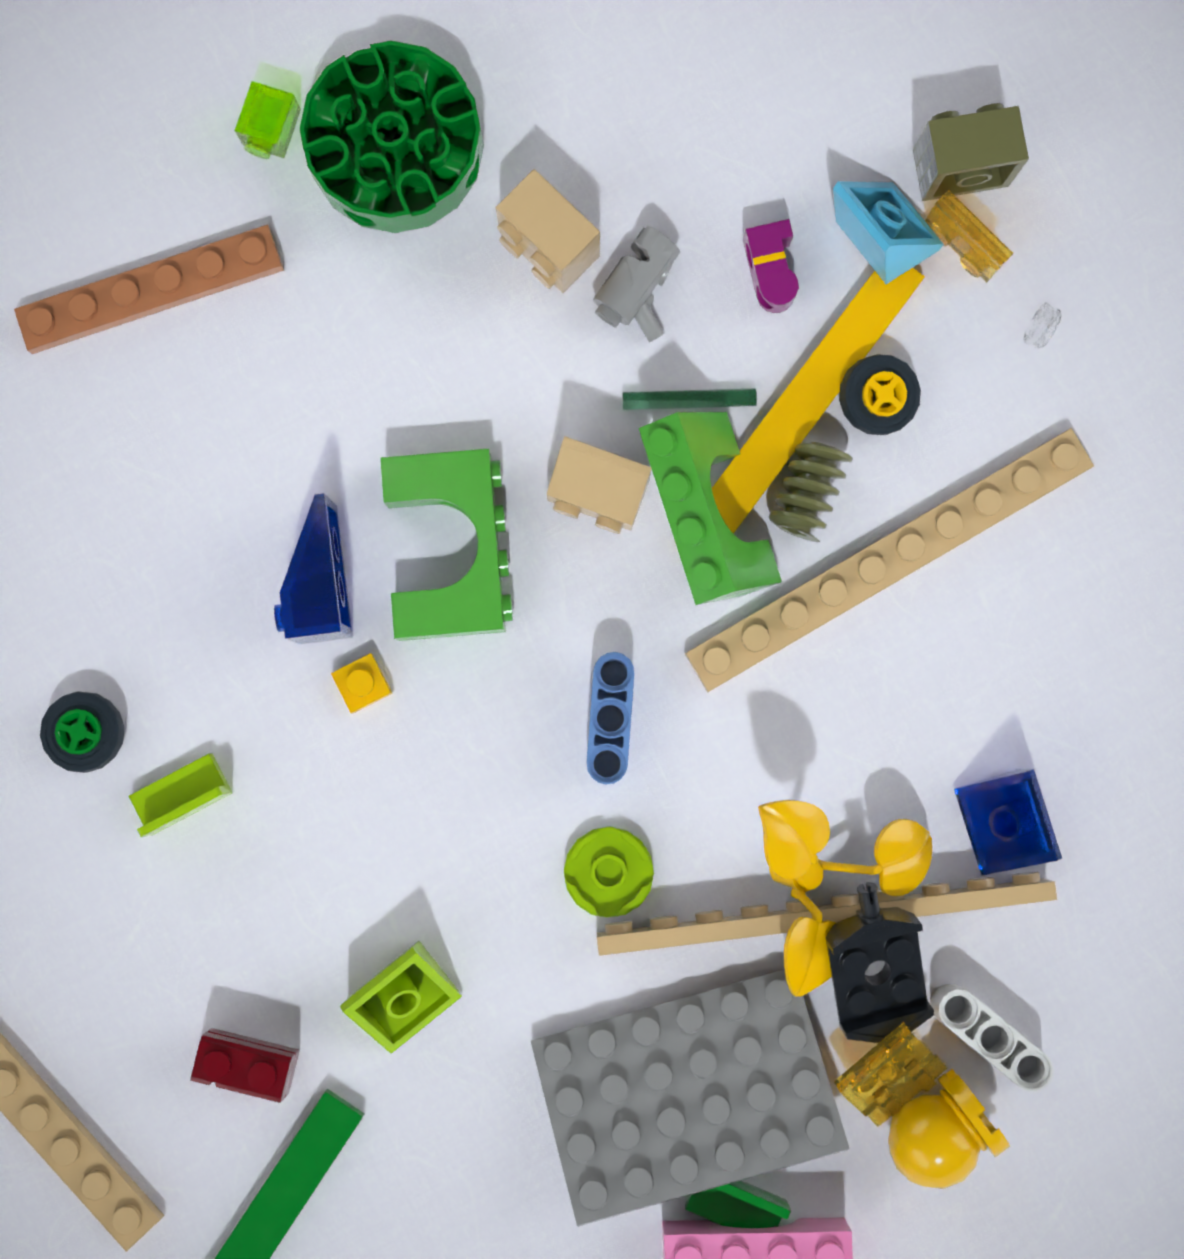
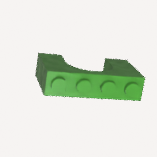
[639,412,782,605]
[380,449,513,641]

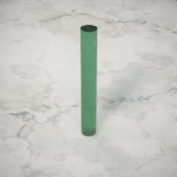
[622,388,757,410]

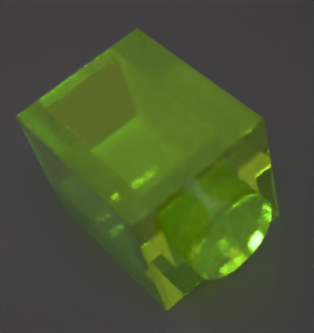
[234,81,301,159]

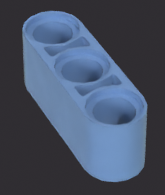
[587,652,634,785]

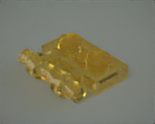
[834,1022,948,1127]

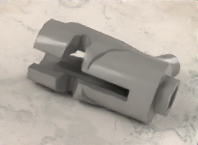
[593,226,680,342]

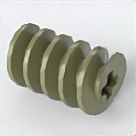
[769,442,853,542]

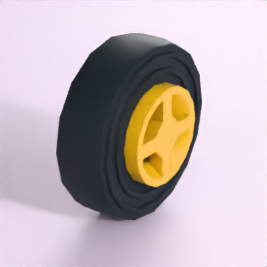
[839,354,921,435]

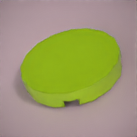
[564,826,654,918]

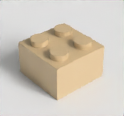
[495,169,600,293]

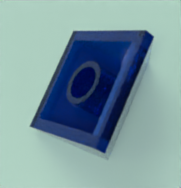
[954,769,1062,876]

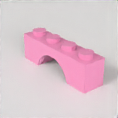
[662,1217,853,1259]

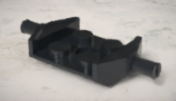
[825,882,934,1068]

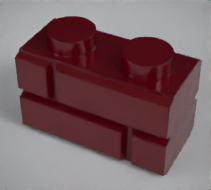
[190,1028,300,1103]

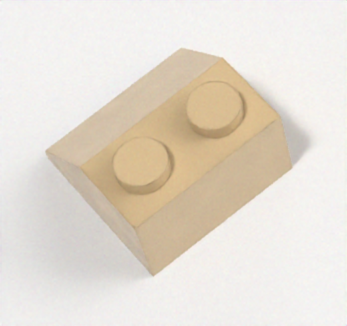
[547,436,652,534]

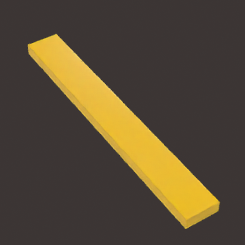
[712,268,925,534]

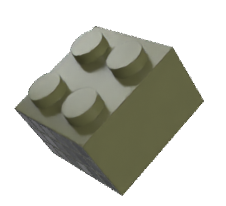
[913,103,1029,201]

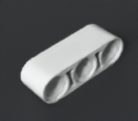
[931,984,1053,1091]

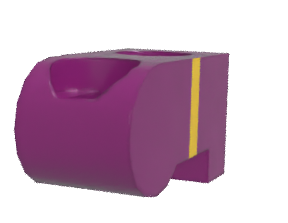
[743,219,799,313]

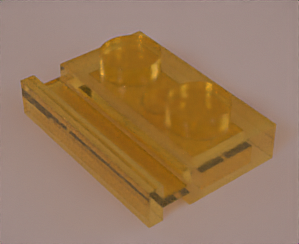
[925,190,1014,283]

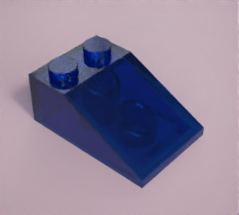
[274,493,353,644]

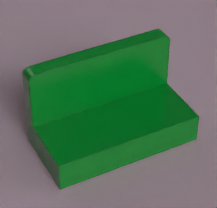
[685,1180,791,1228]

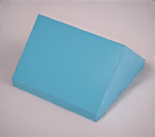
[833,181,944,284]

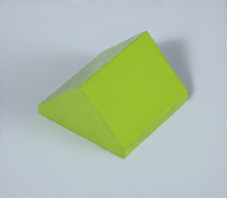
[340,941,462,1054]

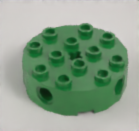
[299,40,484,233]

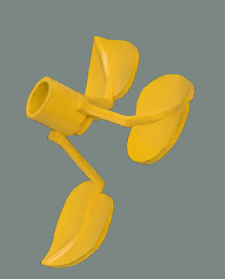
[758,800,933,997]

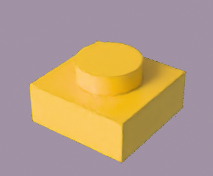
[331,653,393,714]

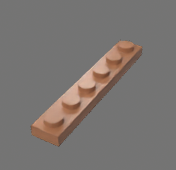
[14,224,284,354]

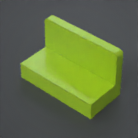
[128,753,233,838]

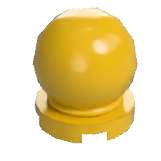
[888,1068,1010,1189]

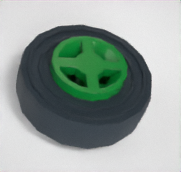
[40,691,125,773]

